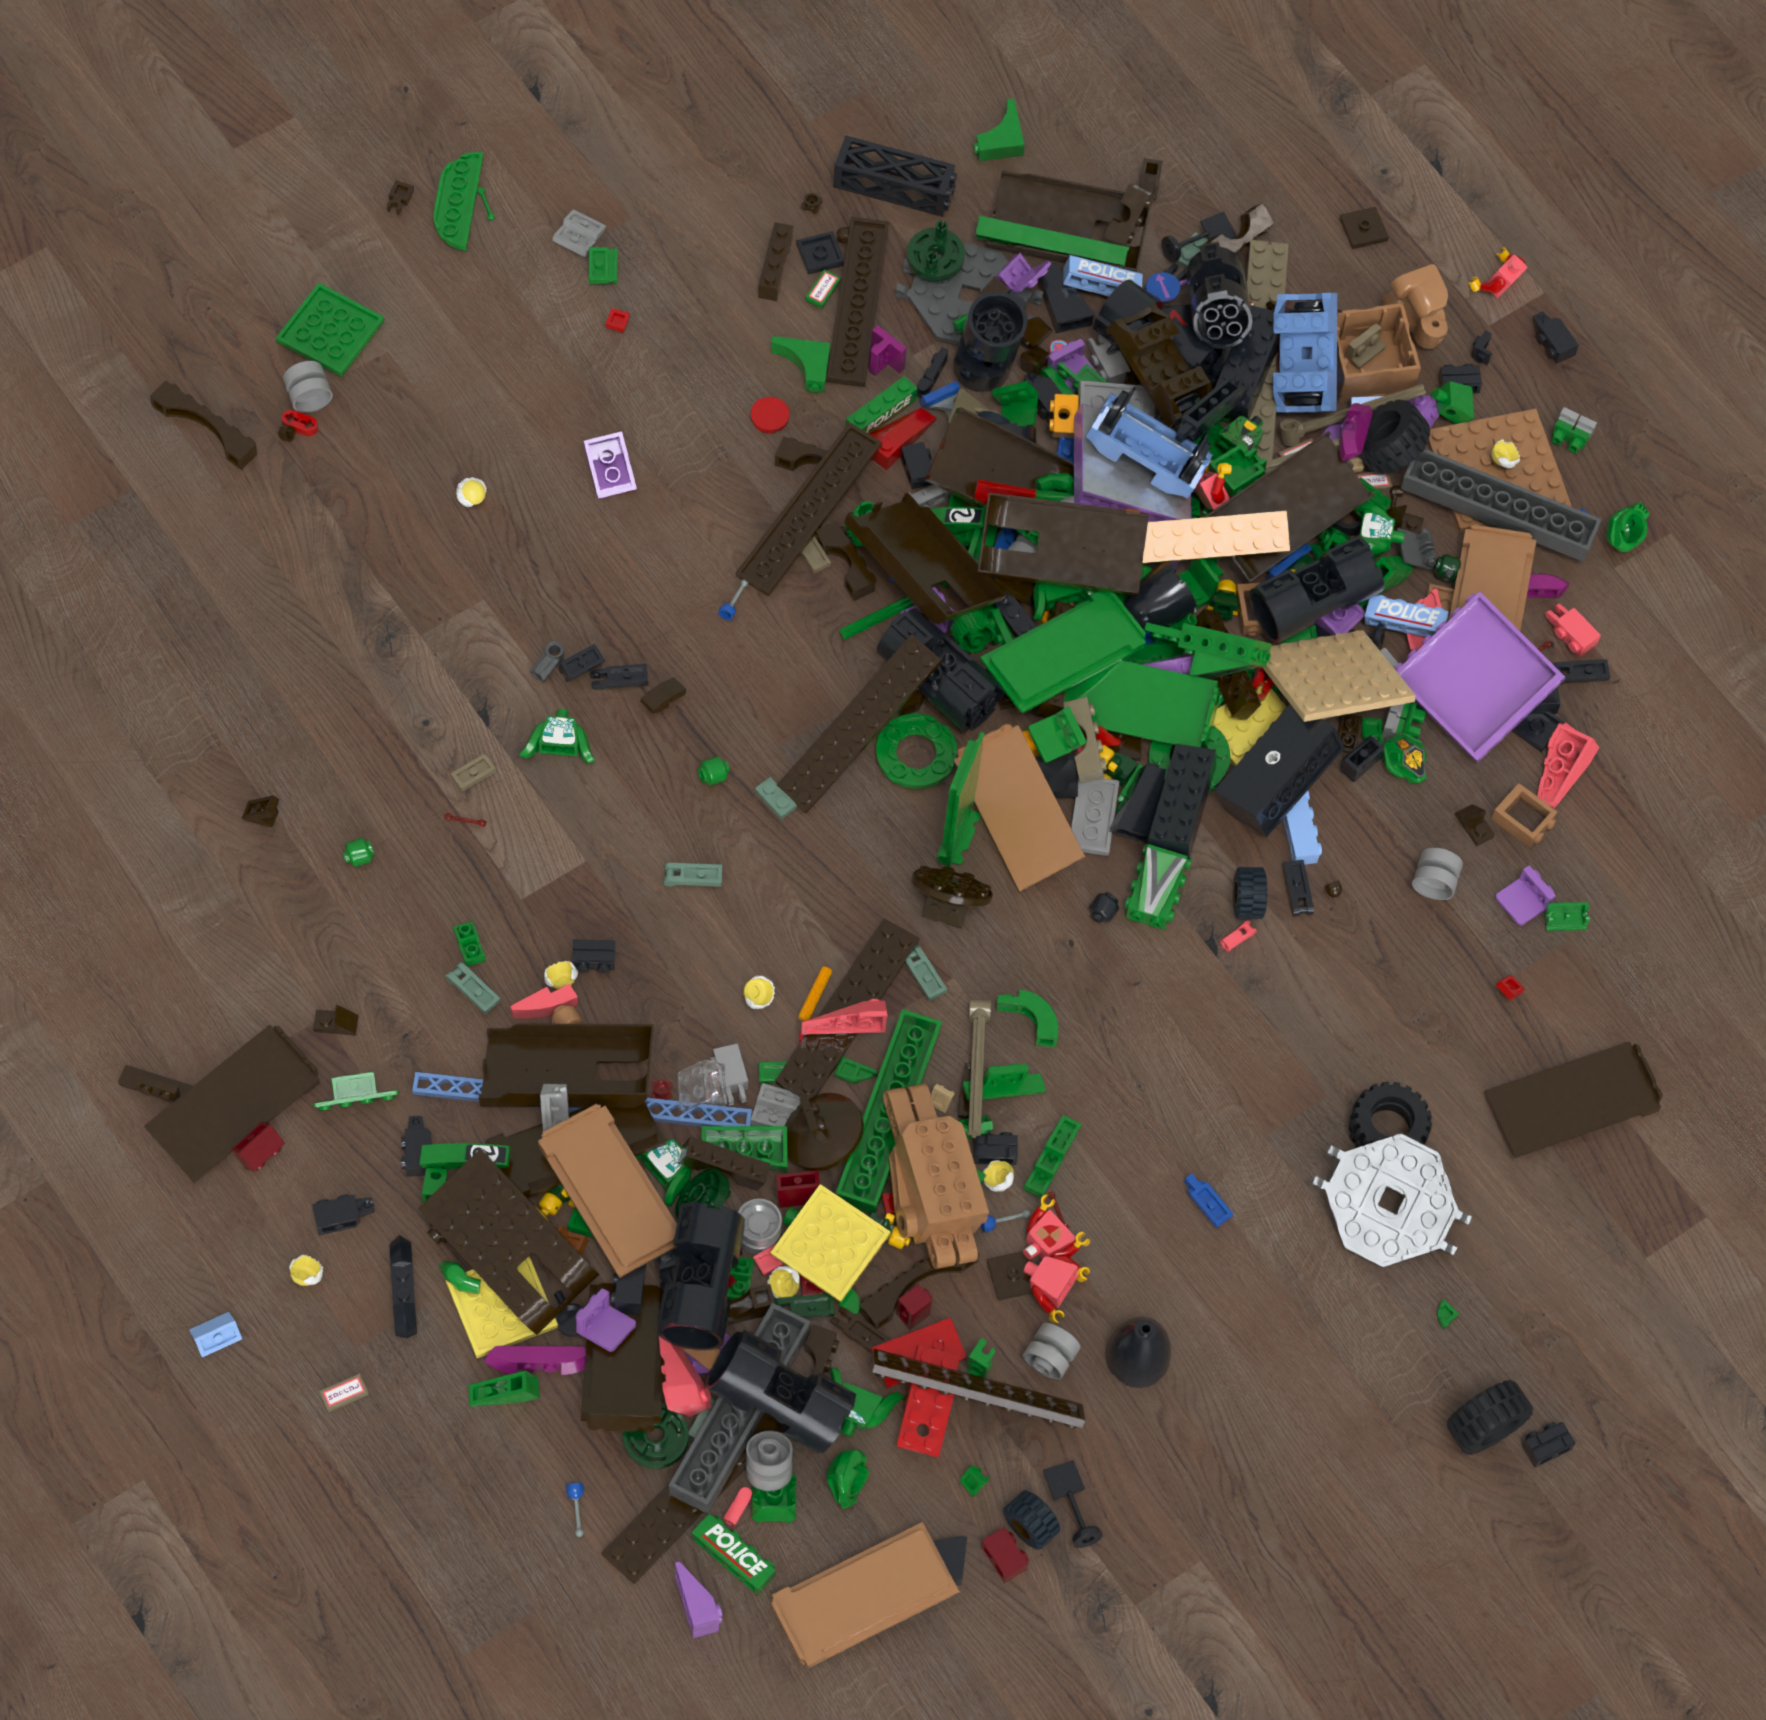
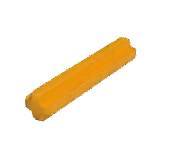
[798,966,832,1021]

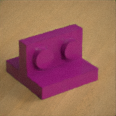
[869,325,907,376]

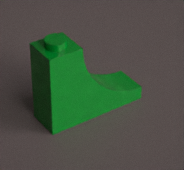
[973,99,1025,161]
[771,336,830,393]
[1358,556,1414,610]

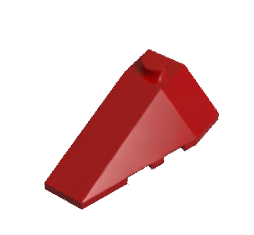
[870,407,936,470]

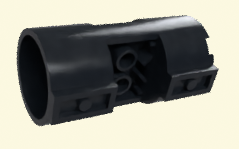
[1187,242,1252,349]
[1093,279,1223,377]
[953,291,1027,392]
[1249,535,1384,644]
[877,608,1005,733]
[657,1201,745,1350]
[706,1329,856,1454]

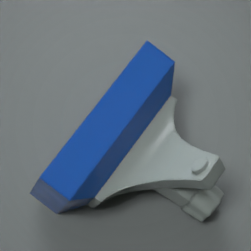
[919,381,960,419]

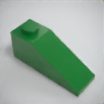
[469,1371,540,1407]

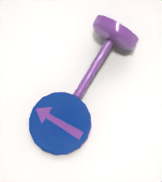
[1146,272,1188,302]

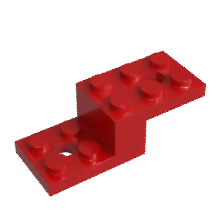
[895,1345,960,1458]

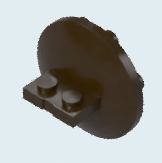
[911,866,993,929]
[785,1093,864,1171]

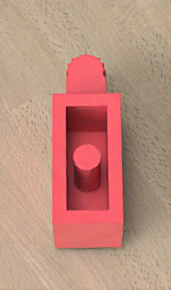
[1545,603,1601,657]

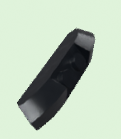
[390,1235,417,1338]

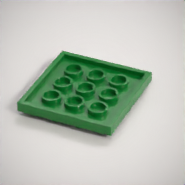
[276,283,385,377]

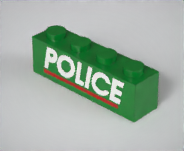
[845,376,918,434]
[691,1513,776,1596]

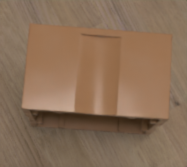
[1337,303,1421,403]

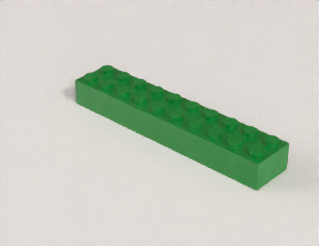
[836,1009,942,1214]

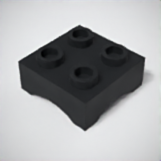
[1035,753,1078,798]

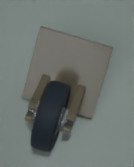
[948,388,1010,424]

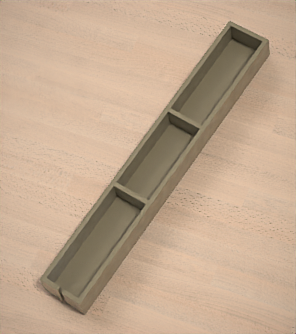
[1234,240,1289,461]

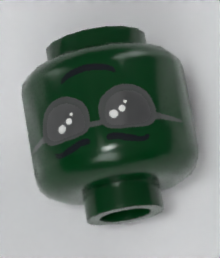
[1433,554,1461,583]

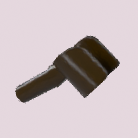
[1390,486,1403,508]

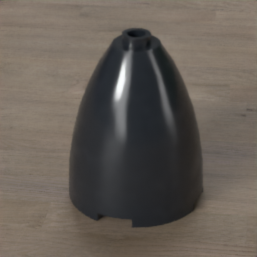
[1123,561,1197,632]
[1106,1316,1171,1388]

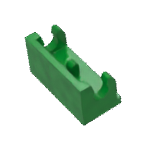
[1544,902,1590,931]
[966,1338,995,1378]

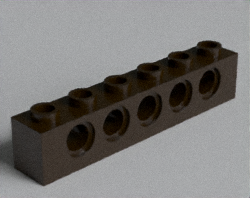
[1195,609,1261,720]

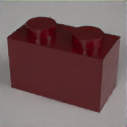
[231,1122,285,1172]
[776,1170,820,1208]
[896,1284,932,1330]
[981,1527,1029,1583]

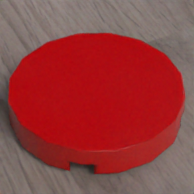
[750,397,790,434]

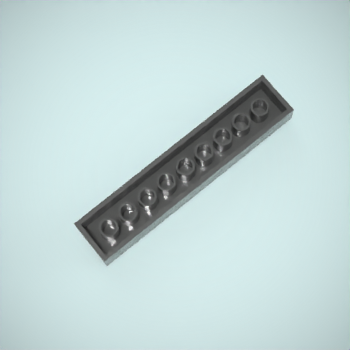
[1401,449,1602,562]
[668,1303,811,1514]

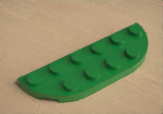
[433,152,484,251]

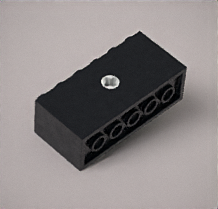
[1214,704,1345,837]

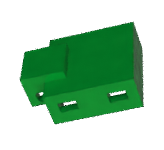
[1209,444,1267,497]

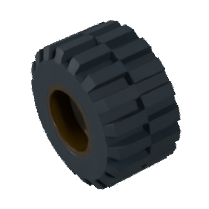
[1233,867,1267,919]
[1003,1490,1061,1550]

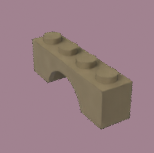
[1064,697,1107,783]

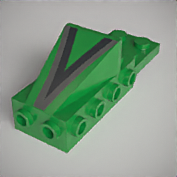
[1145,622,1272,679]
[1124,844,1192,930]

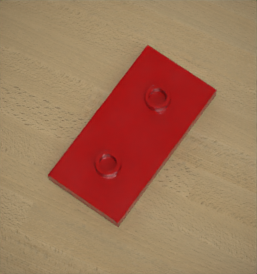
[871,1318,967,1389]

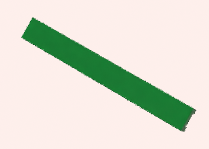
[976,216,1129,267]

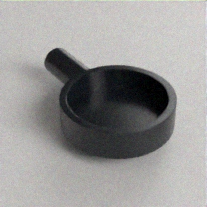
[554,1290,584,1337]

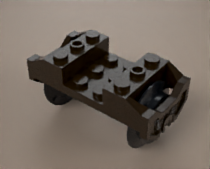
[1105,304,1212,429]

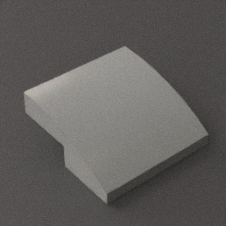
[552,209,606,257]
[750,1083,801,1126]

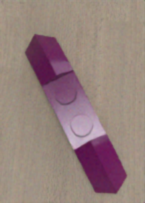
[1339,403,1373,461]
[1526,573,1570,598]
[484,1346,586,1375]

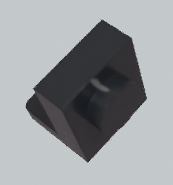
[1471,330,1492,365]

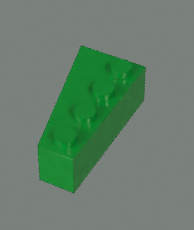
[701,1126,787,1174]

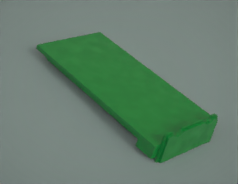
[980,591,1146,714]
[1061,660,1221,748]
[936,732,984,867]

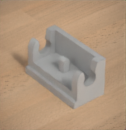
[908,485,949,509]
[540,1084,569,1132]

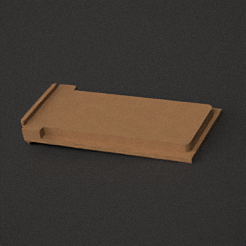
[1449,524,1537,631]
[954,724,1085,892]
[538,1104,677,1278]
[771,1522,959,1668]

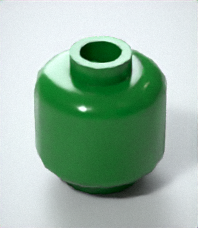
[698,756,730,786]
[342,837,375,867]

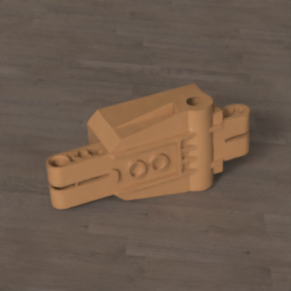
[883,1083,989,1269]

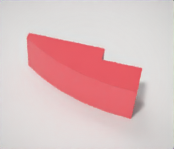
[510,984,578,1019]

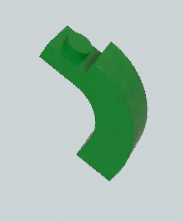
[996,989,1058,1047]

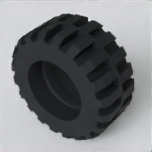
[1358,400,1430,474]
[1348,1082,1432,1148]
[1447,1380,1533,1455]

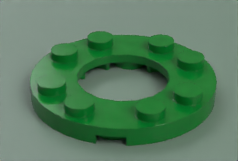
[876,713,957,789]
[1149,725,1230,792]

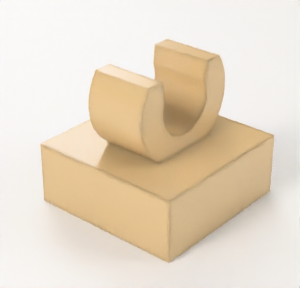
[931,1084,955,1113]

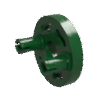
[907,220,965,281]
[675,1169,731,1220]
[622,1403,689,1469]

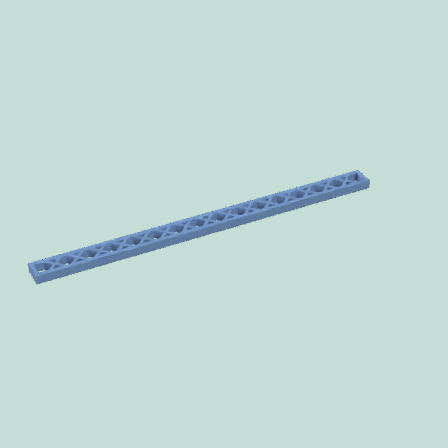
[412,1072,752,1127]

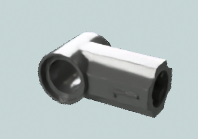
[530,641,565,682]

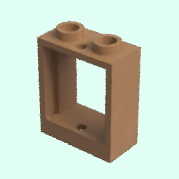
[1236,582,1265,636]
[1491,783,1557,848]

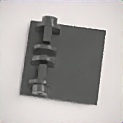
[1397,528,1437,571]

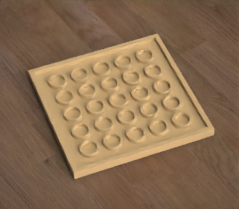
[1262,630,1416,722]

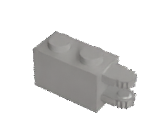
[1087,335,1130,384]
[710,1043,748,1106]

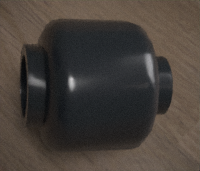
[1089,892,1119,923]

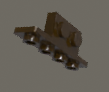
[118,1065,193,1102]

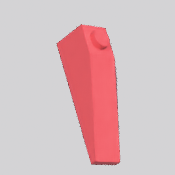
[1537,723,1599,808]
[801,999,887,1035]
[659,1335,712,1417]

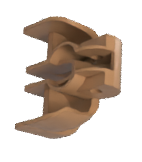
[1382,264,1448,349]

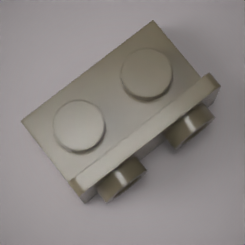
[1346,323,1386,368]

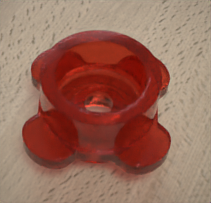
[651,1080,673,1100]

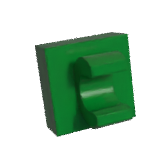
[959,1465,989,1497]

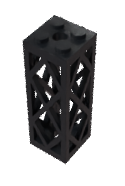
[833,135,958,217]

